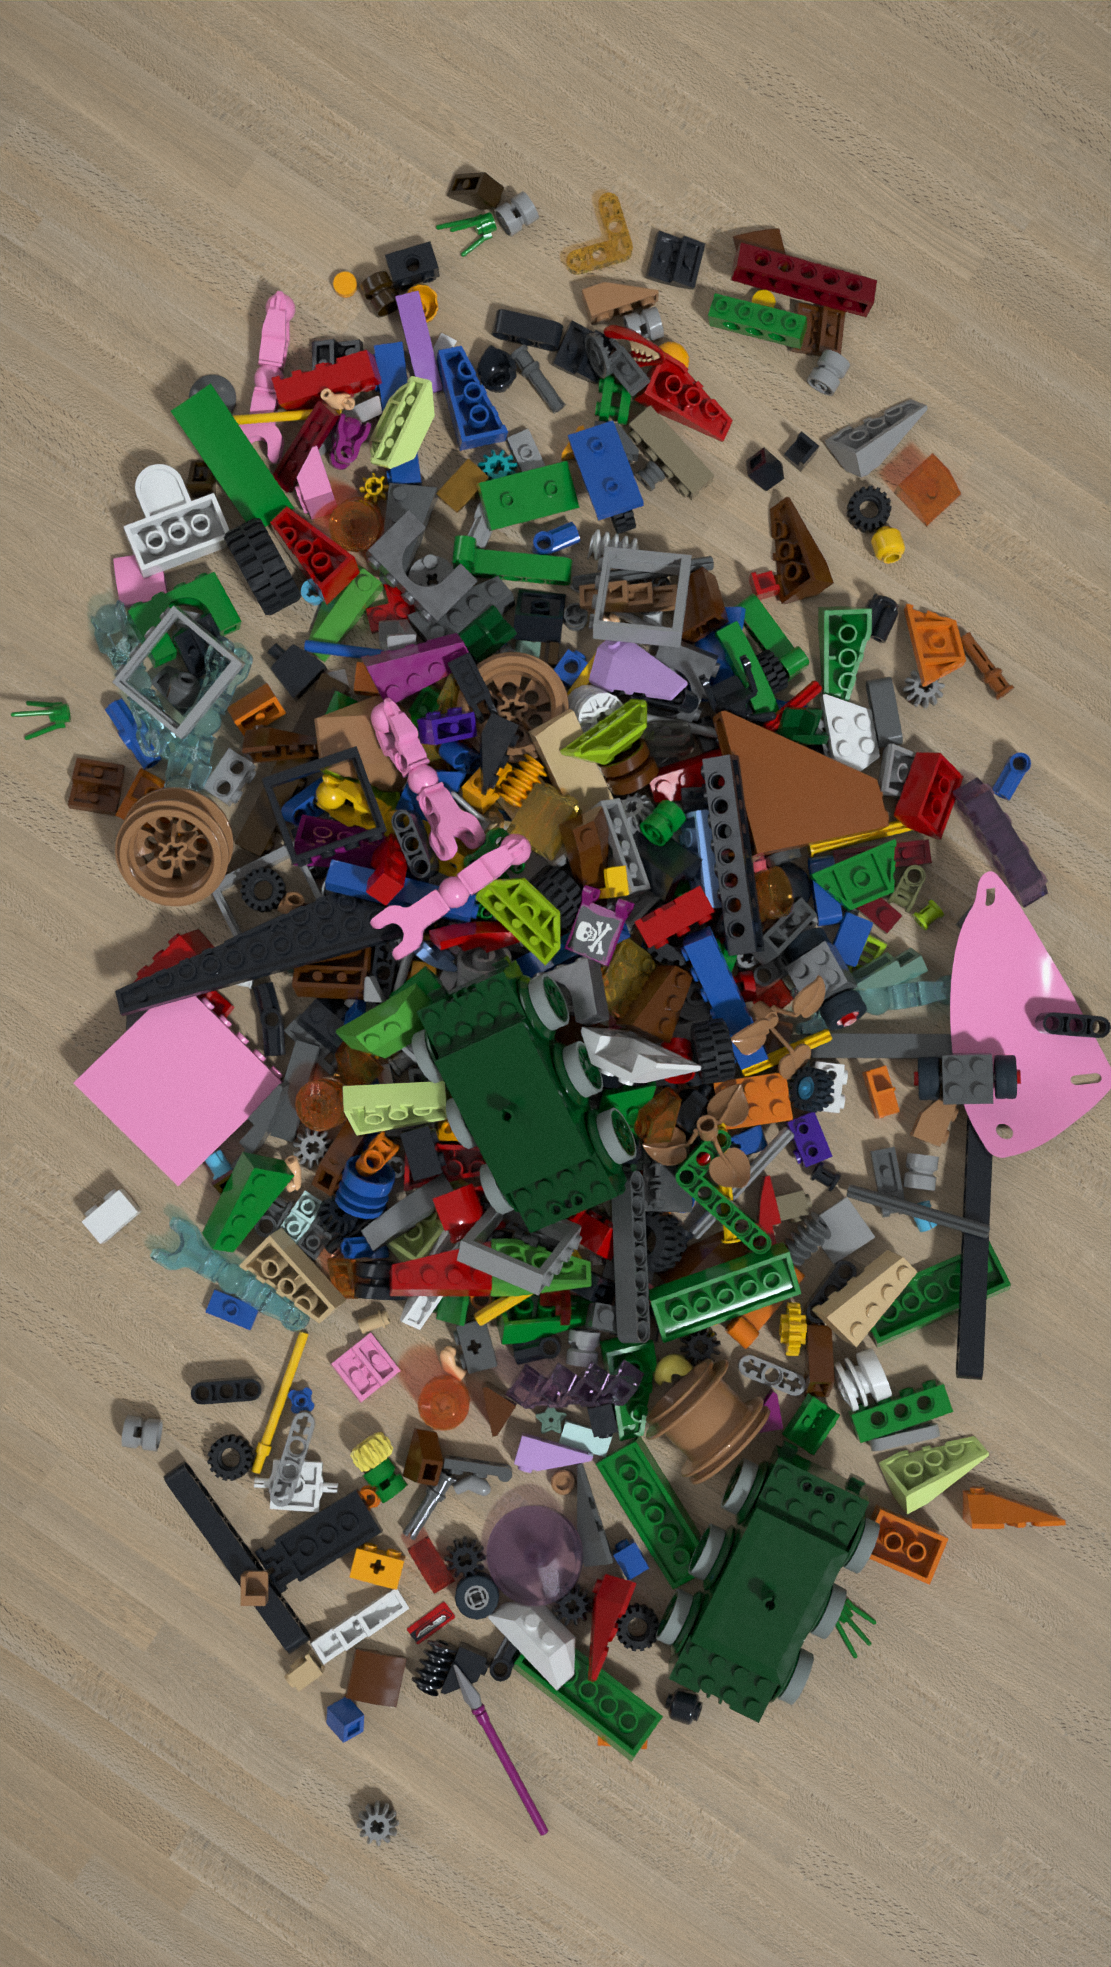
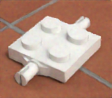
[254,1458,338,1512]

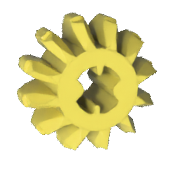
[350,1432,393,1472]

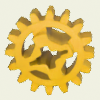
[779,1302,807,1356]

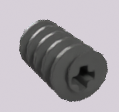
[784,1212,832,1266]

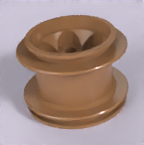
[646,1359,770,1485]

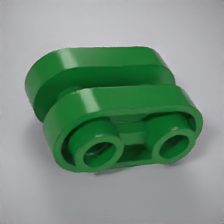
[595,375,632,425]

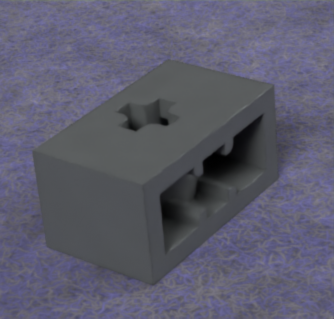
[453,1319,498,1374]

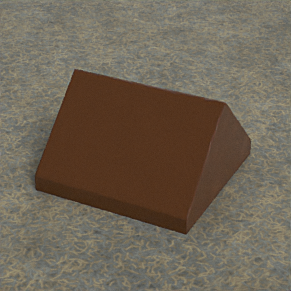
[482,1381,517,1437]

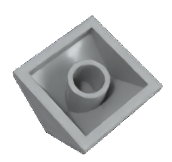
[878,744,916,800]

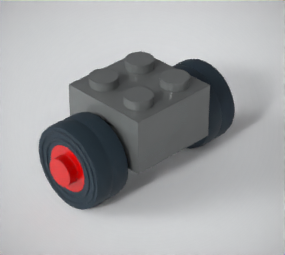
[785,928,867,1030]
[914,1053,1021,1105]

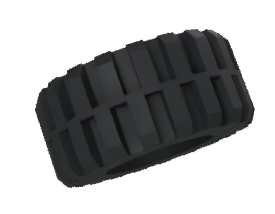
[223,518,302,615]

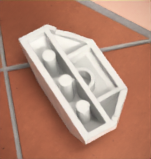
[488,1602,576,1690]

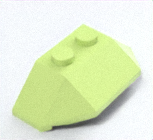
[369,376,435,469]

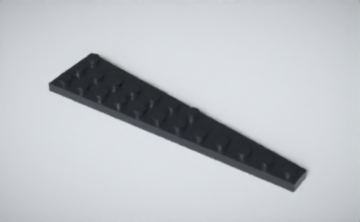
[115,892,404,1016]

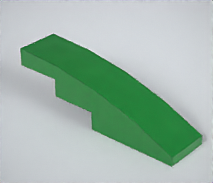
[715,621,780,713]

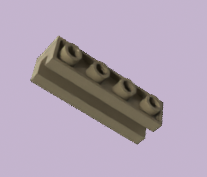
[628,405,714,501]

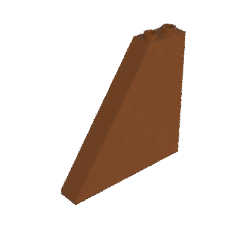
[713,711,889,858]

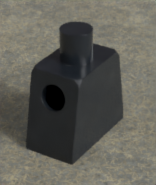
[267,643,327,702]
[659,1084,714,1145]

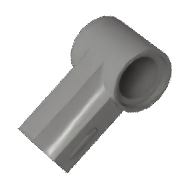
[467,501,493,549]

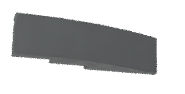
[270,1039,321,1142]
[230,1080,290,1169]
[361,1174,453,1252]

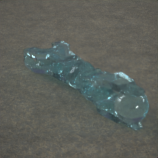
[91,600,185,760]
[163,636,253,792]
[790,975,952,1035]
[150,1217,310,1332]

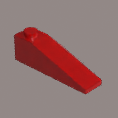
[588,1574,637,1682]

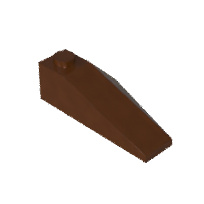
[559,806,609,907]
[656,1222,758,1283]

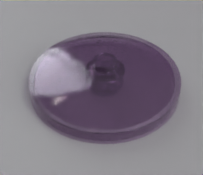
[487,1504,583,1606]

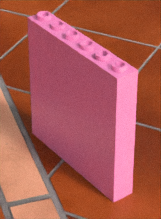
[74,995,283,1186]

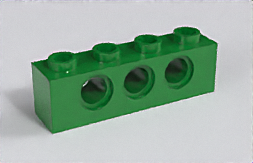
[708,293,807,349]
[848,1379,953,1443]

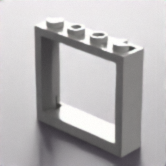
[589,546,692,648]
[113,606,246,739]
[212,841,321,936]
[457,1206,582,1295]

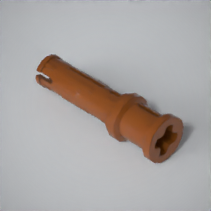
[961,632,1015,700]

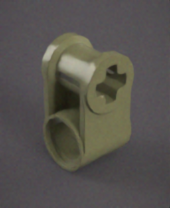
[887,865,926,913]

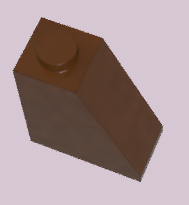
[682,567,729,645]
[804,1322,834,1397]

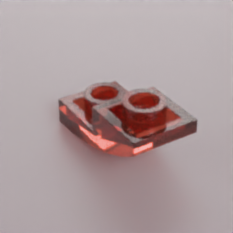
[407,1536,455,1594]

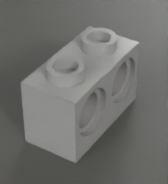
[203,748,256,807]

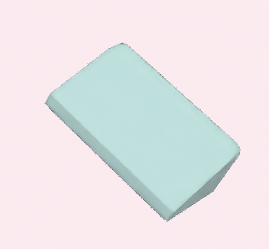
[559,1420,612,1457]

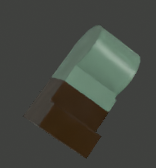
[515,641,559,668]

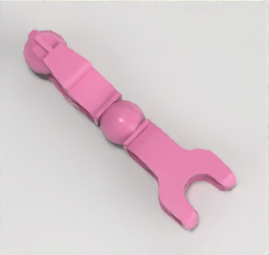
[239,291,295,464]
[370,698,486,861]
[370,834,531,960]

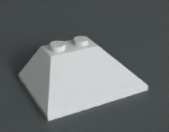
[581,1027,701,1086]

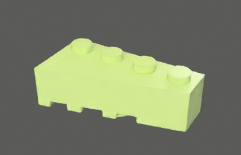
[343,1081,451,1136]

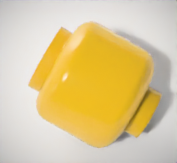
[871,526,905,564]

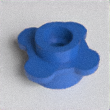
[288,1387,315,1414]

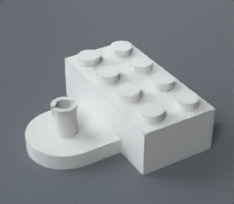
[123,464,230,578]

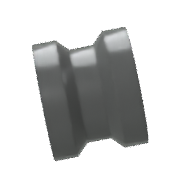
[635,461,665,491]

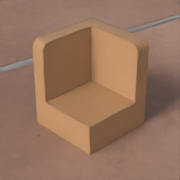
[240,1571,269,1606]

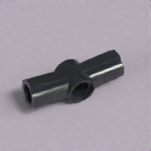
[253,982,286,1057]

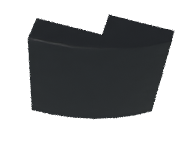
[645,230,706,290]
[551,321,613,384]
[312,339,363,370]
[172,612,226,679]

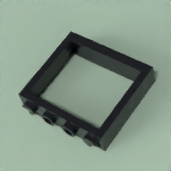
[262,746,387,867]

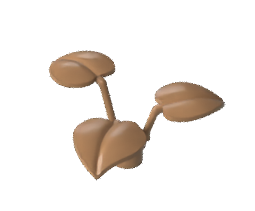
[730,975,825,1079]
[643,1084,751,1188]

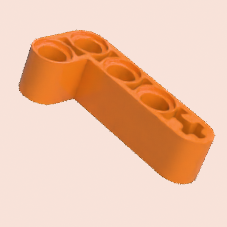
[725,1266,805,1349]

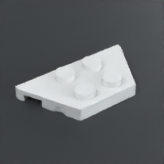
[820,694,880,772]

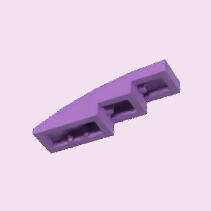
[395,291,443,393]

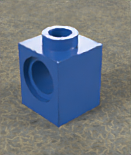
[554,649,588,689]
[612,1538,649,1580]

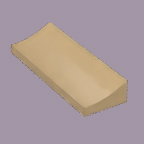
[528,709,613,817]

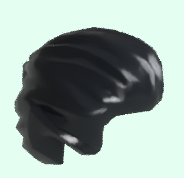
[477,345,517,393]

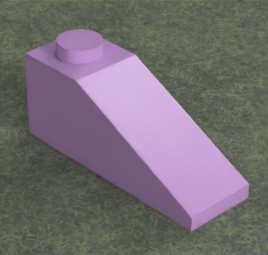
[514,1432,593,1473]

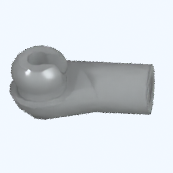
[453,1475,491,1496]

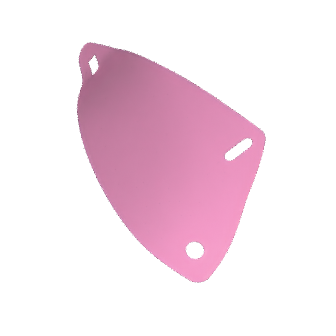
[950,871,1111,1158]

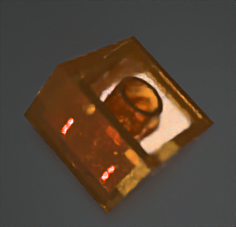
[894,453,961,527]

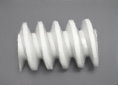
[587,529,639,561]

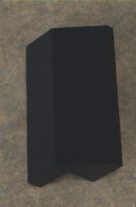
[633,830,703,902]

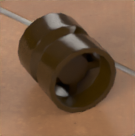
[360,271,399,318]

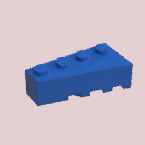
[436,346,508,451]

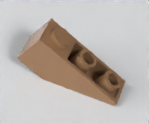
[582,282,659,324]
[909,1093,959,1147]

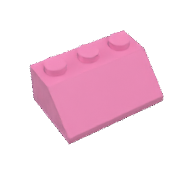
[295,446,339,520]

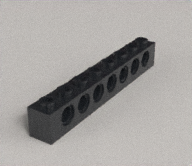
[701,754,765,956]

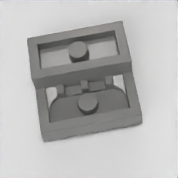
[811,1197,875,1264]

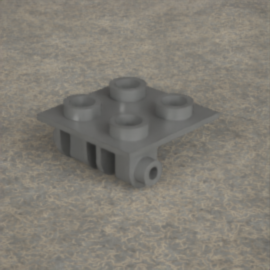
[642,1160,692,1212]

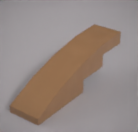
[579,580,678,613]

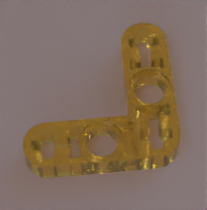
[566,192,633,275]

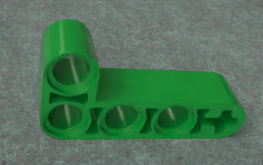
[734,593,809,682]

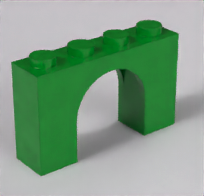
[127,571,242,668]

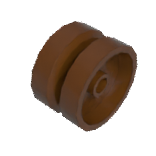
[597,737,659,795]

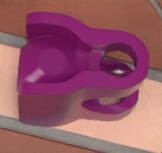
[329,413,371,470]

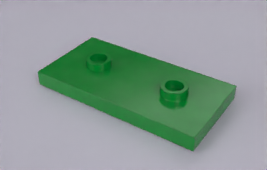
[477,461,580,531]

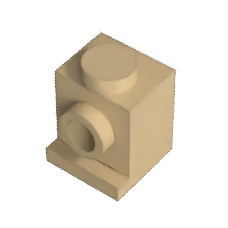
[285,1648,325,1691]

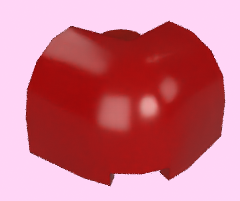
[432,1183,485,1244]

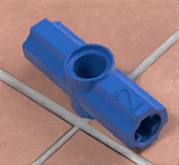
[105,698,162,770]

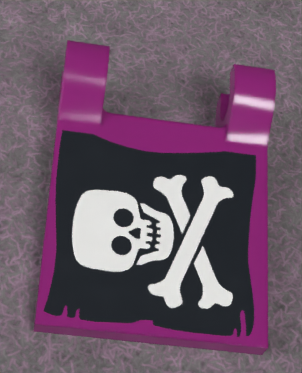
[565,885,634,966]

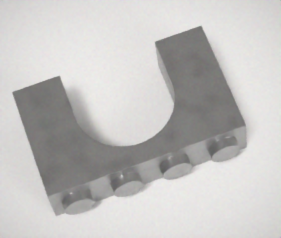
[365,510,477,625]
[643,641,721,749]
[532,957,610,1026]

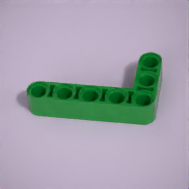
[452,535,573,586]
[675,1127,771,1254]

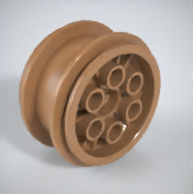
[457,652,569,764]
[115,787,234,906]

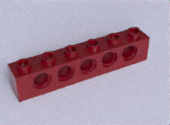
[731,243,877,317]

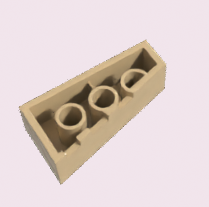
[239,1228,346,1324]
[812,1250,917,1347]

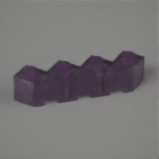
[953,777,1048,908]
[505,1359,644,1409]

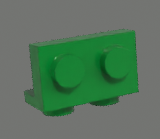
[782,1393,840,1455]

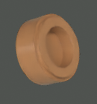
[551,1469,575,1495]

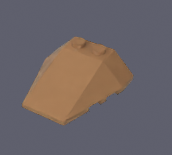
[314,696,412,792]

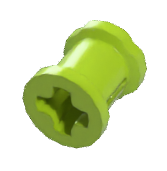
[912,899,945,931]

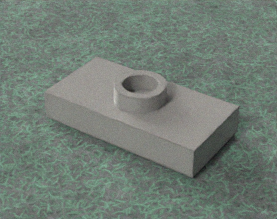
[507,428,545,472]

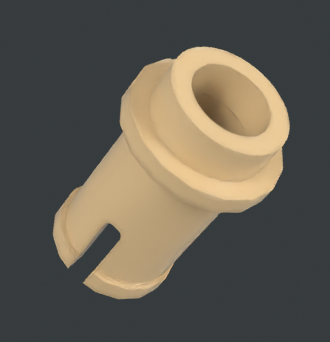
[358,1310,391,1334]

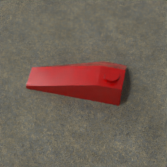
[634,352,733,442]

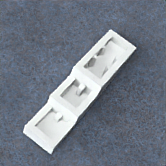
[400,1230,461,1330]
[310,1589,409,1665]

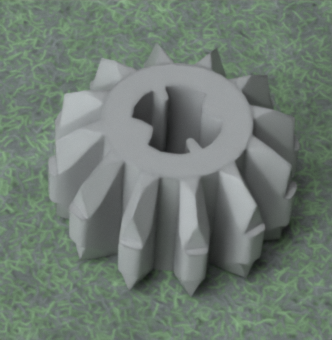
[903,670,945,709]
[620,792,655,835]
[293,1127,334,1168]
[357,1801,399,1846]

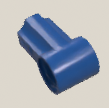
[532,522,580,556]
[991,752,1031,801]
[341,1236,389,1259]

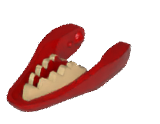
[603,325,666,367]

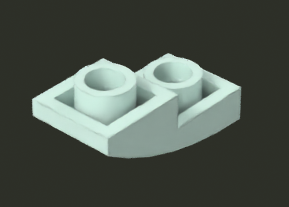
[278,1190,322,1244]

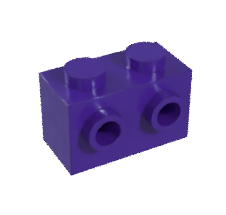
[417,707,477,745]
[785,1112,833,1167]

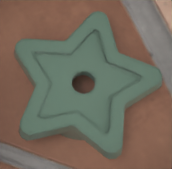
[535,1403,567,1434]

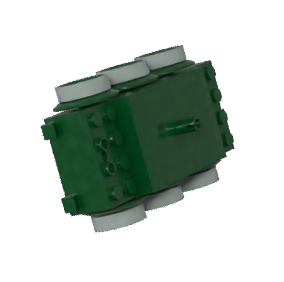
[412,955,637,1233]
[656,1440,880,1723]

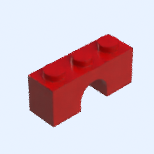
[366,833,407,906]

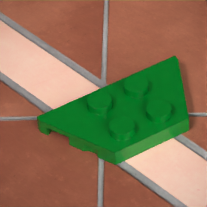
[810,839,897,911]
[596,1081,656,1138]

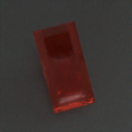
[752,979,795,1014]
[540,1289,571,1325]

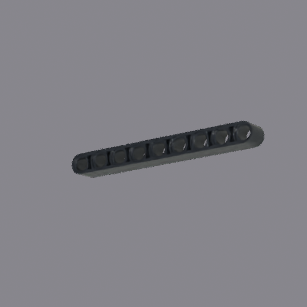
[163,1461,311,1654]

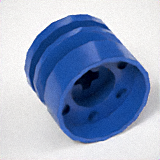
[335,1155,395,1219]

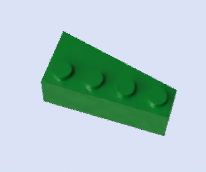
[202,1152,295,1253]

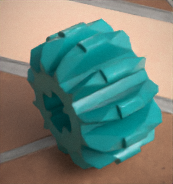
[478,450,517,480]

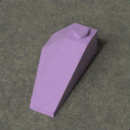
[589,640,688,700]

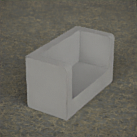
[379,619,416,651]

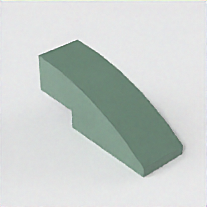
[851,948,928,989]

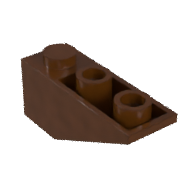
[311,1119,368,1196]

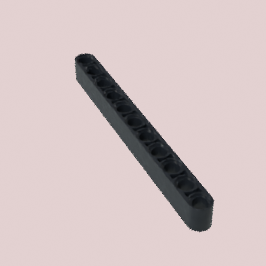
[956,1115,993,1380]

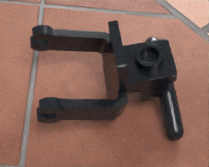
[699,655,777,746]

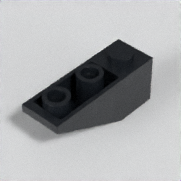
[479,713,520,796]

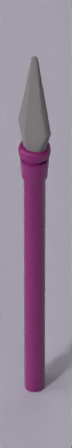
[453,1664,549,1836]

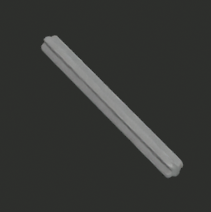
[689,1127,794,1239]

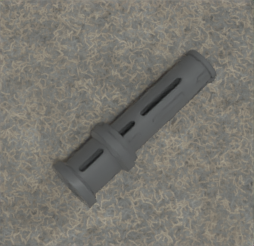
[511,345,566,414]
[402,1468,457,1540]

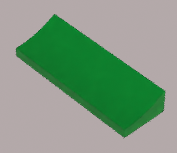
[171,383,294,527]
[870,1241,1011,1348]
[649,1242,801,1343]
[596,1436,702,1590]
[513,1648,663,1762]

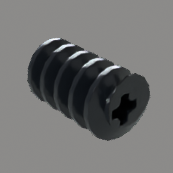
[411,1639,458,1697]

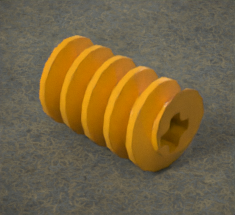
[496,754,547,809]

